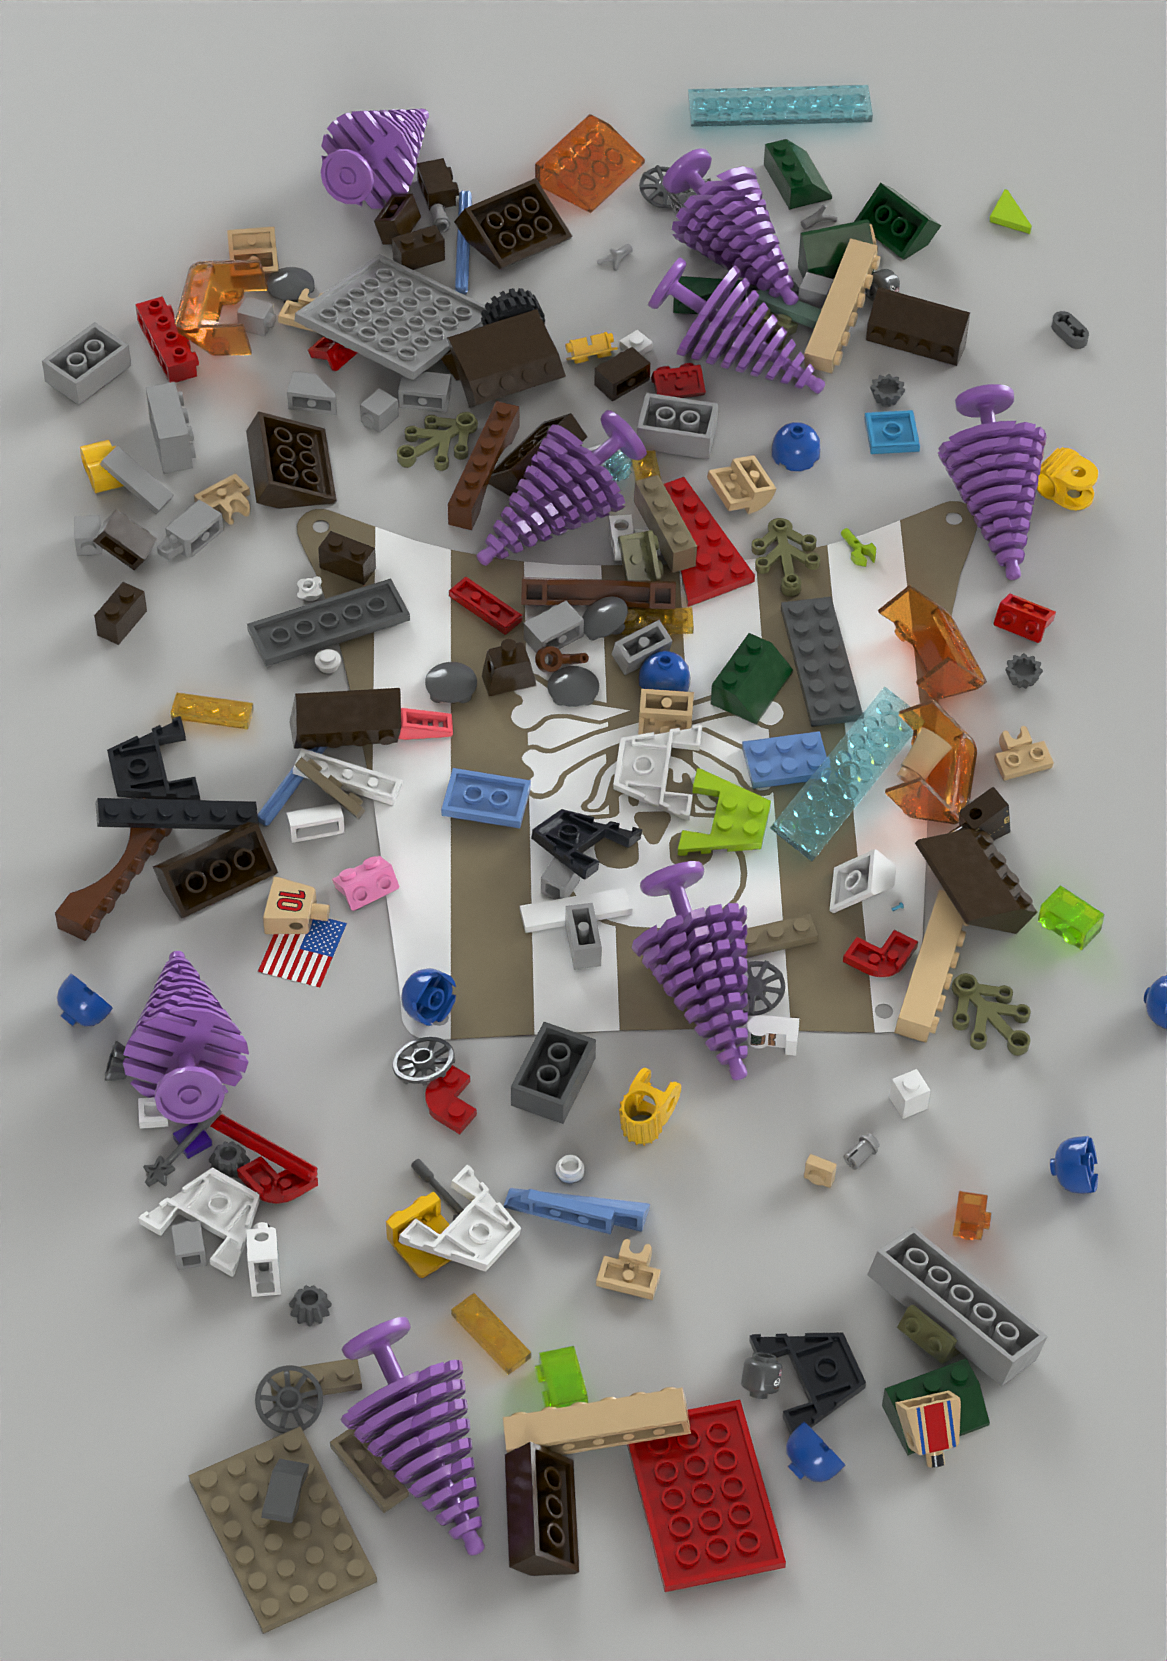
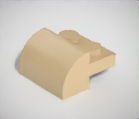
[227,227,279,276]
[707,455,776,514]
[638,689,694,735]

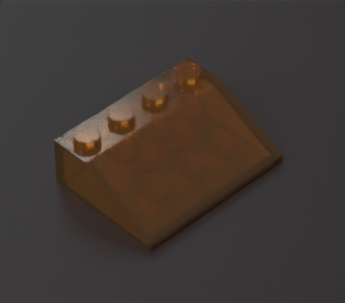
[535,114,645,213]

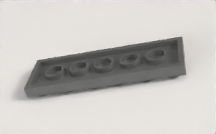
[247,578,410,667]
[781,597,863,727]

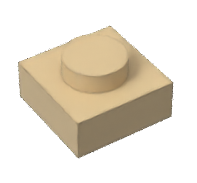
[804,1154,837,1188]

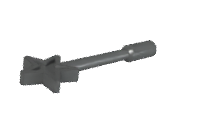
[143,1109,222,1187]
[411,1159,464,1221]

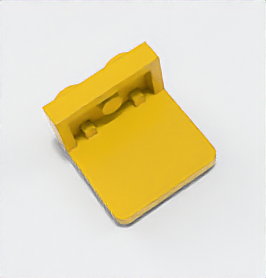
[386,1191,451,1278]

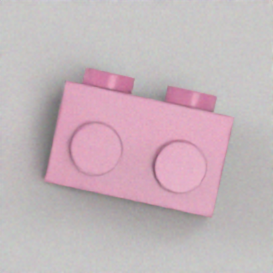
[332,856,399,911]

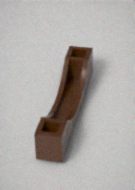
[448,401,520,531]
[521,577,676,609]
[55,798,173,941]

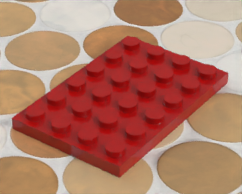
[627,1399,786,1592]

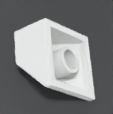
[830,849,896,913]

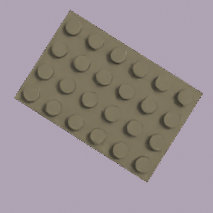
[188,1426,377,1634]

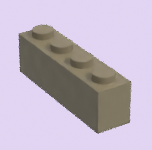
[634,475,697,573]

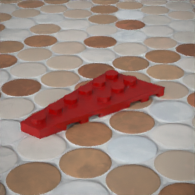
[664,477,755,607]

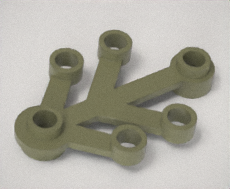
[397,412,478,471]
[751,518,821,597]
[952,973,1031,1056]

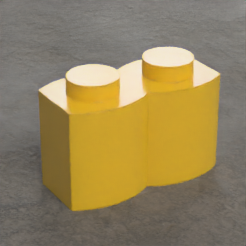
[80,440,124,493]

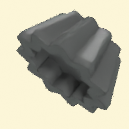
[870,374,905,407]
[1005,653,1043,689]
[105,1041,130,1081]
[209,1141,250,1179]
[289,1285,332,1326]

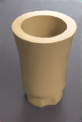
[897,727,952,789]

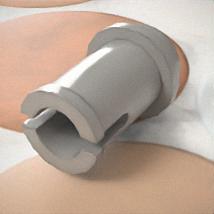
[430,204,451,233]
[843,1134,880,1169]

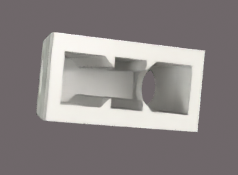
[246,1222,281,1297]

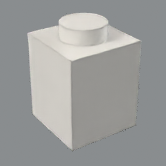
[889,1069,931,1119]

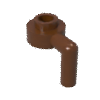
[535,646,589,672]

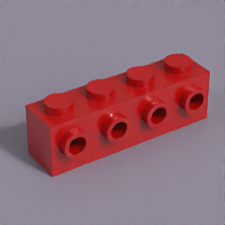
[135,296,199,383]

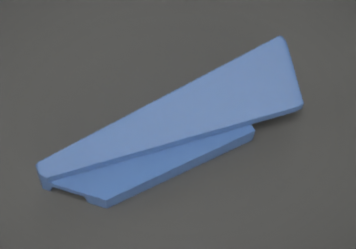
[504,1188,650,1235]

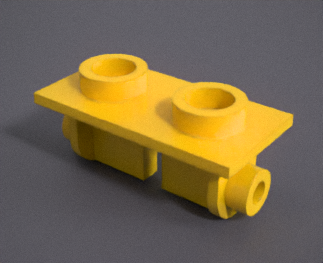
[565,332,618,364]

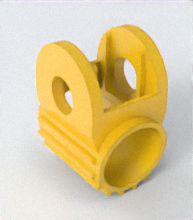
[1037,447,1098,510]
[619,1067,681,1146]

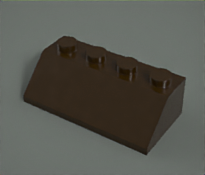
[866,287,970,366]
[488,413,588,496]
[289,688,401,750]
[153,822,278,918]
[505,1442,579,1576]

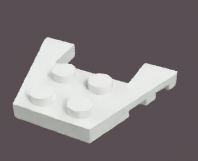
[613,725,702,821]
[398,1165,521,1272]
[139,1168,260,1277]

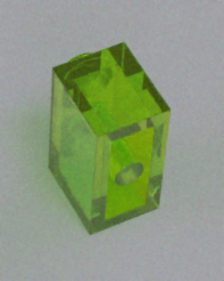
[1038,885,1105,950]
[535,1346,588,1408]

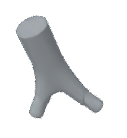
[801,204,838,229]
[597,244,633,271]

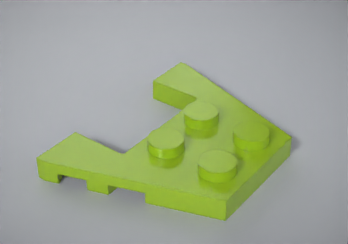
[677,768,771,856]

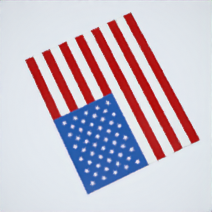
[258,919,347,988]

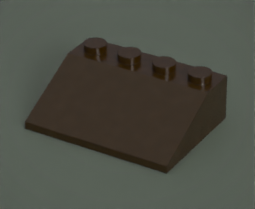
[454,178,573,270]
[447,309,566,408]
[246,411,337,509]
[915,829,1038,934]

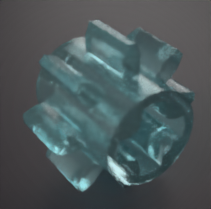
[603,451,632,482]

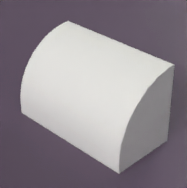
[286,803,345,843]

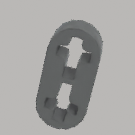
[1051,311,1089,349]

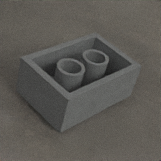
[511,1022,596,1124]

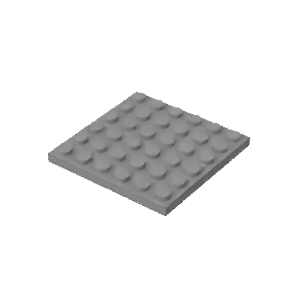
[294,254,486,380]

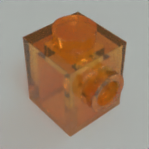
[952,1191,991,1240]

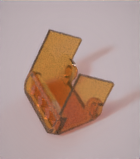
[175,259,268,356]
[878,585,987,699]
[885,699,977,825]

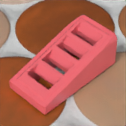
[399,708,453,740]

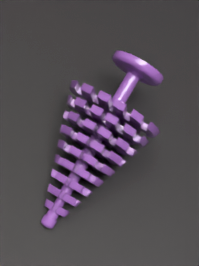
[320,108,429,209]
[662,148,799,305]
[648,257,825,394]
[938,384,1047,580]
[477,410,647,566]
[631,861,748,1080]
[123,951,249,1124]
[341,1317,485,1556]

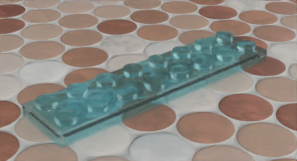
[688,85,873,127]
[770,687,926,861]

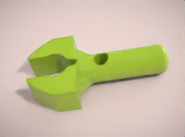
[841,528,876,567]

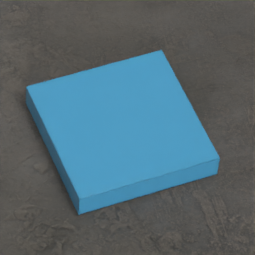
[864,410,920,454]

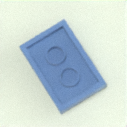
[742,731,831,789]
[441,768,531,828]

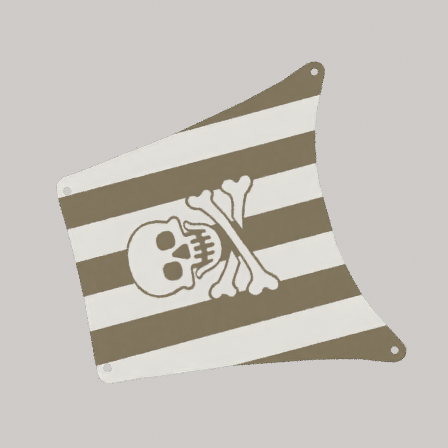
[297,501,978,1040]

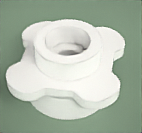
[297,576,322,602]

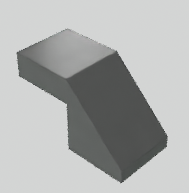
[261,1459,309,1523]

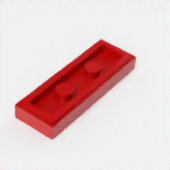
[449,577,523,635]

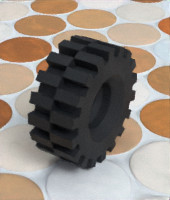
[481,288,545,326]

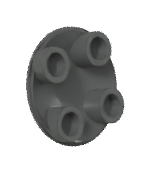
[267,267,315,303]
[582,597,628,641]
[425,662,477,703]
[547,666,599,707]

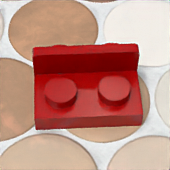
[308,336,357,371]
[651,363,706,398]
[993,593,1056,643]

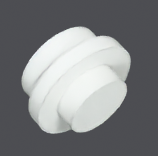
[315,649,341,674]
[556,1155,584,1183]

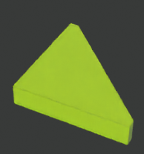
[989,189,1032,234]

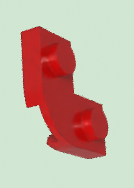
[843,930,918,977]
[425,1065,477,1135]
[237,1156,318,1204]

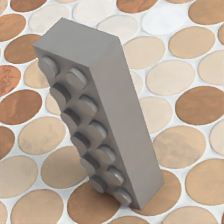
[867,1227,1048,1386]

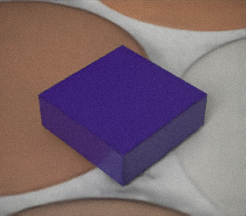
[173,1123,213,1159]

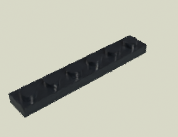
[95,798,259,830]

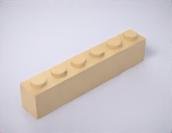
[804,238,881,374]
[894,889,969,1043]
[503,1387,691,1455]

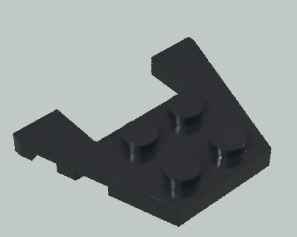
[107,716,200,800]
[531,809,642,880]
[749,1332,866,1435]

